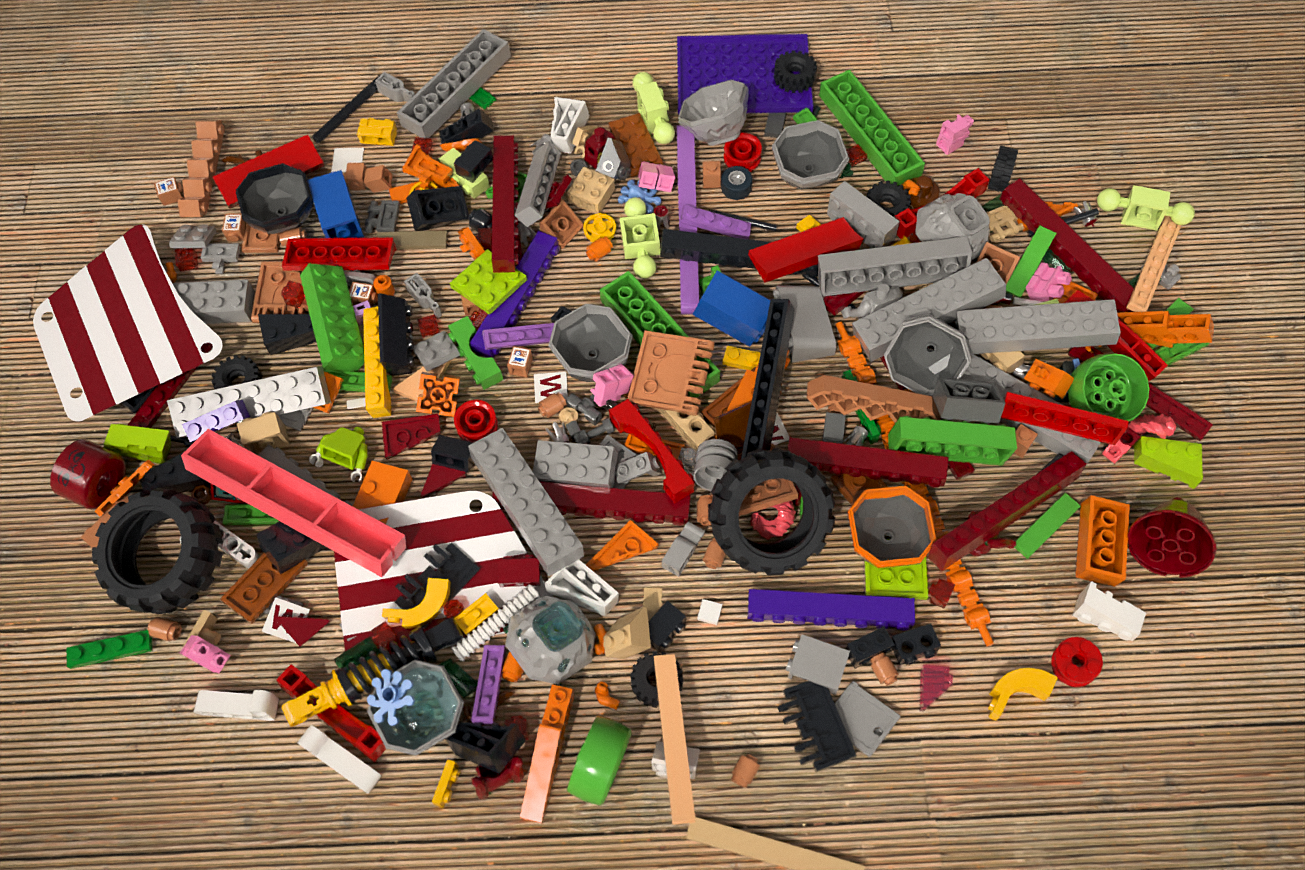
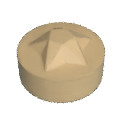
[559,408,579,427]

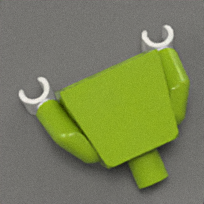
[309,427,368,484]

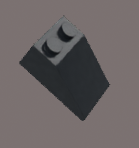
[406,186,469,231]

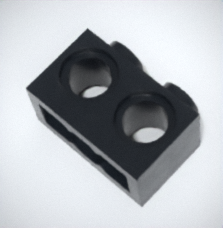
[891,623,941,665]
[845,626,895,669]

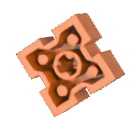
[416,372,460,417]

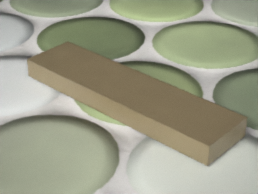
[376,231,448,250]

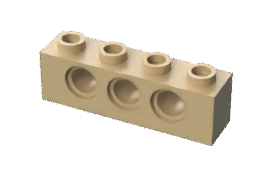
[657,403,716,453]

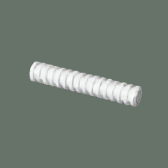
[451,584,541,662]

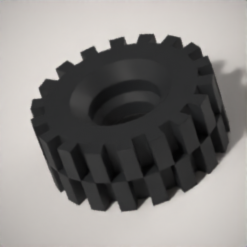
[774,50,817,93]
[988,146,1018,192]
[866,181,911,217]
[211,355,263,389]
[630,651,683,708]

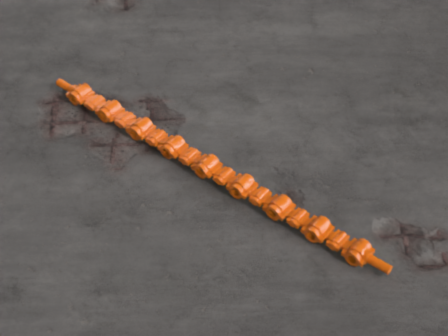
[836,322,994,647]

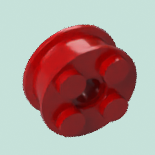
[724,133,762,172]
[454,400,498,443]
[1051,637,1103,687]

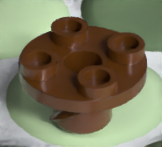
[908,175,939,209]

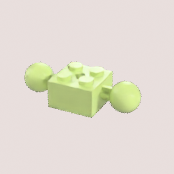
[633,72,675,144]
[1097,185,1195,231]
[620,197,660,279]

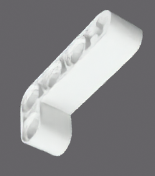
[180,521,260,569]
[194,690,279,721]
[297,725,382,794]

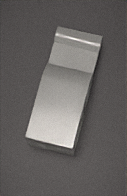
[375,71,415,102]
[404,273,442,318]
[661,522,705,577]

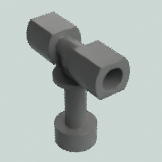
[566,393,602,425]
[566,418,615,444]

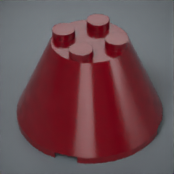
[1127,497,1216,578]

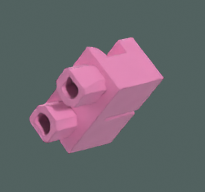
[936,114,974,155]
[638,161,675,192]
[1026,263,1072,302]
[590,364,634,407]
[180,635,231,673]

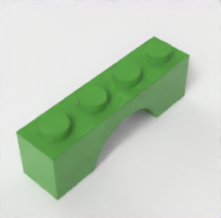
[448,316,503,390]

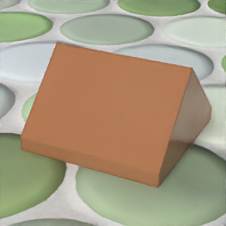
[539,199,584,249]
[976,242,1020,285]

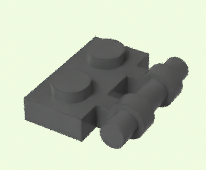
[365,200,400,233]

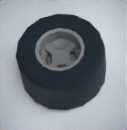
[721,166,753,200]

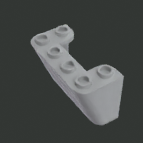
[773,285,836,363]

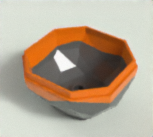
[848,486,937,568]

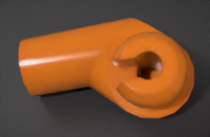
[902,179,920,196]
[593,624,607,655]
[595,681,620,710]

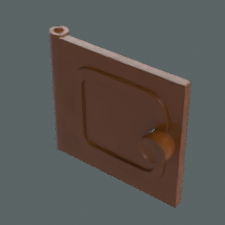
[714,401,752,454]

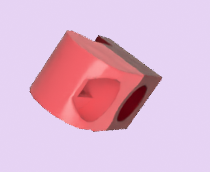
[1102,427,1140,464]

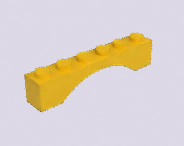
[363,307,391,418]

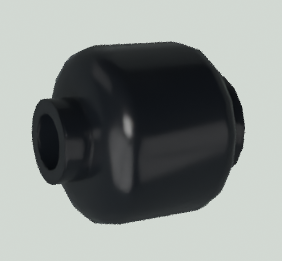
[468,208,492,234]

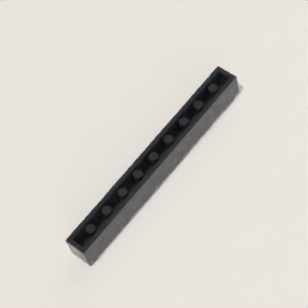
[660,229,818,277]
[741,299,795,486]

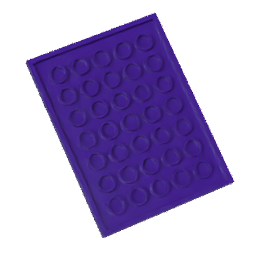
[677,34,813,114]

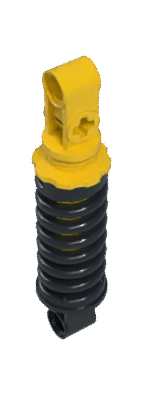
[281,618,463,727]

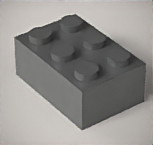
[933,377,1005,423]

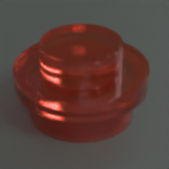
[444,599,464,618]

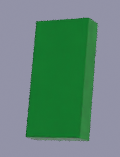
[469,87,496,110]

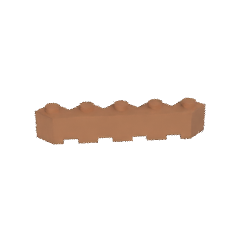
[178,120,225,217]
[807,375,941,423]

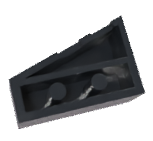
[258,314,317,355]
[140,452,211,493]
[445,722,526,774]

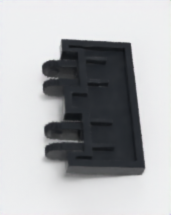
[395,543,480,629]
[777,681,857,773]

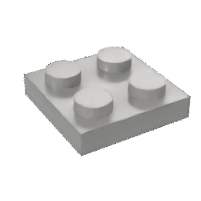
[169,224,216,248]
[413,330,460,372]

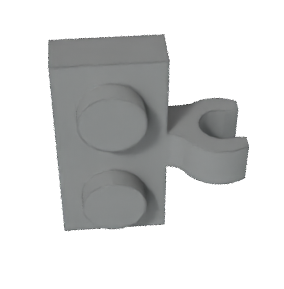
[201,244,241,274]

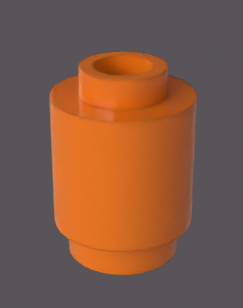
[586,236,613,262]
[373,275,395,296]
[501,652,523,683]

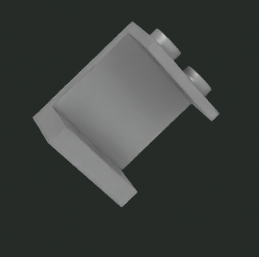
[786,634,850,695]

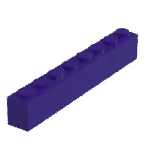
[470,231,560,358]
[747,589,915,631]

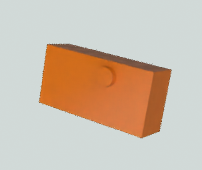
[353,461,413,524]
[1075,495,1130,587]

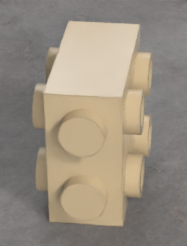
[567,167,615,214]

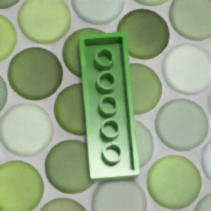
[300,263,365,371]
[888,416,1017,466]

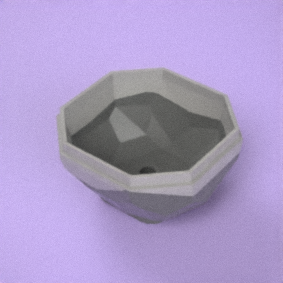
[772,120,849,190]
[548,304,632,382]
[884,315,972,396]

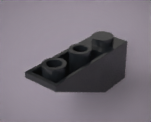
[439,108,494,144]

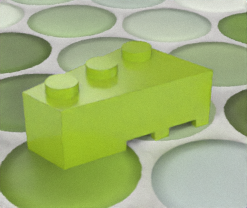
[103,424,172,464]
[1134,436,1203,489]

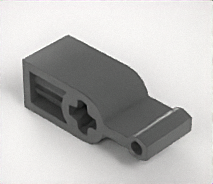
[822,412,846,444]

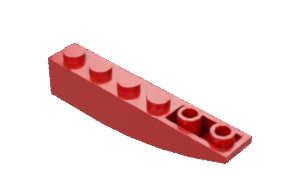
[1064,290,1168,382]

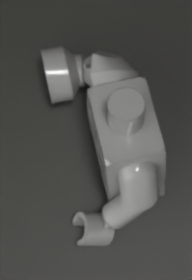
[841,284,903,319]

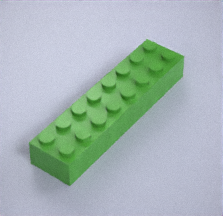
[819,69,925,186]
[599,271,720,398]

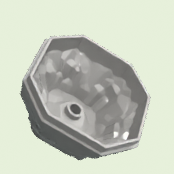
[678,80,749,146]
[916,193,990,261]

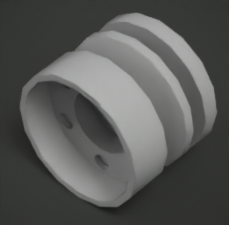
[693,439,738,491]

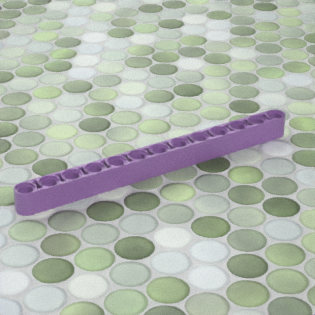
[677,125,699,315]

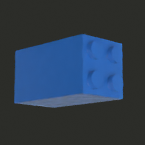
[307,170,364,238]
[692,270,770,347]

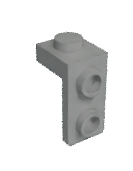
[615,452,661,484]

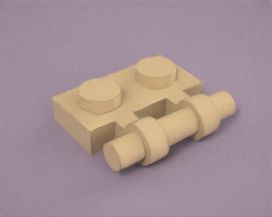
[986,205,1024,242]

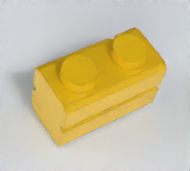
[357,118,397,146]

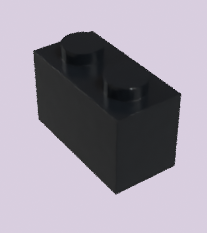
[454,140,493,183]
[431,435,474,473]
[648,601,687,652]

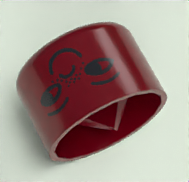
[50,439,126,510]

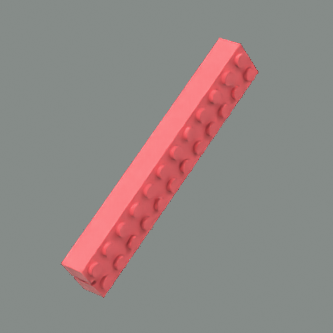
[181,429,406,577]

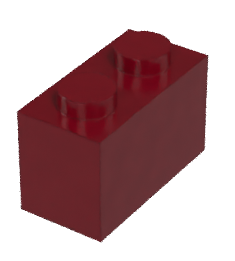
[498,555,541,587]

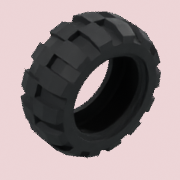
[708,448,836,576]
[92,488,223,615]

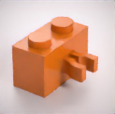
[1024,359,1074,399]

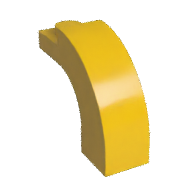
[382,578,451,629]
[988,668,1058,721]

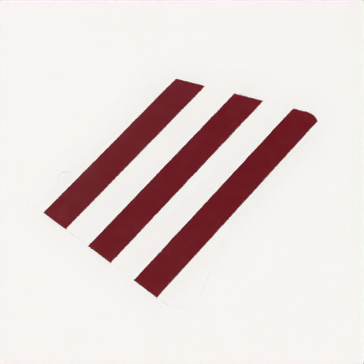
[33,225,223,421]
[334,491,562,670]

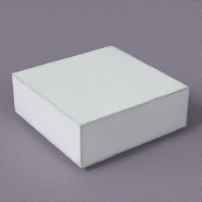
[697,599,722,625]

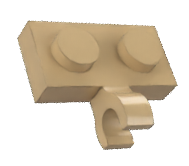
[572,125,598,158]

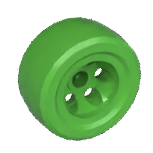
[1068,353,1149,421]
[567,716,632,806]

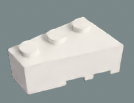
[551,97,590,154]
[545,560,619,616]
[1072,581,1146,641]

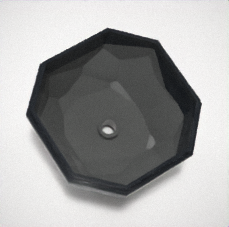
[236,163,313,234]

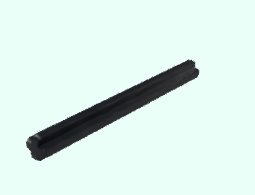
[312,75,383,144]

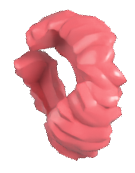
[1128,414,1176,439]
[750,501,796,540]

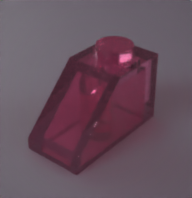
[919,664,953,712]

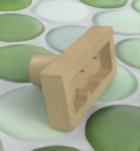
[183,610,221,647]

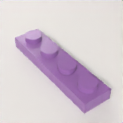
[680,204,751,239]
[482,323,554,350]
[471,645,506,725]

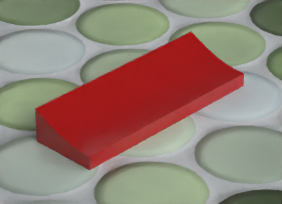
[213,134,324,209]
[748,217,864,283]
[282,237,397,271]
[1001,392,1129,445]

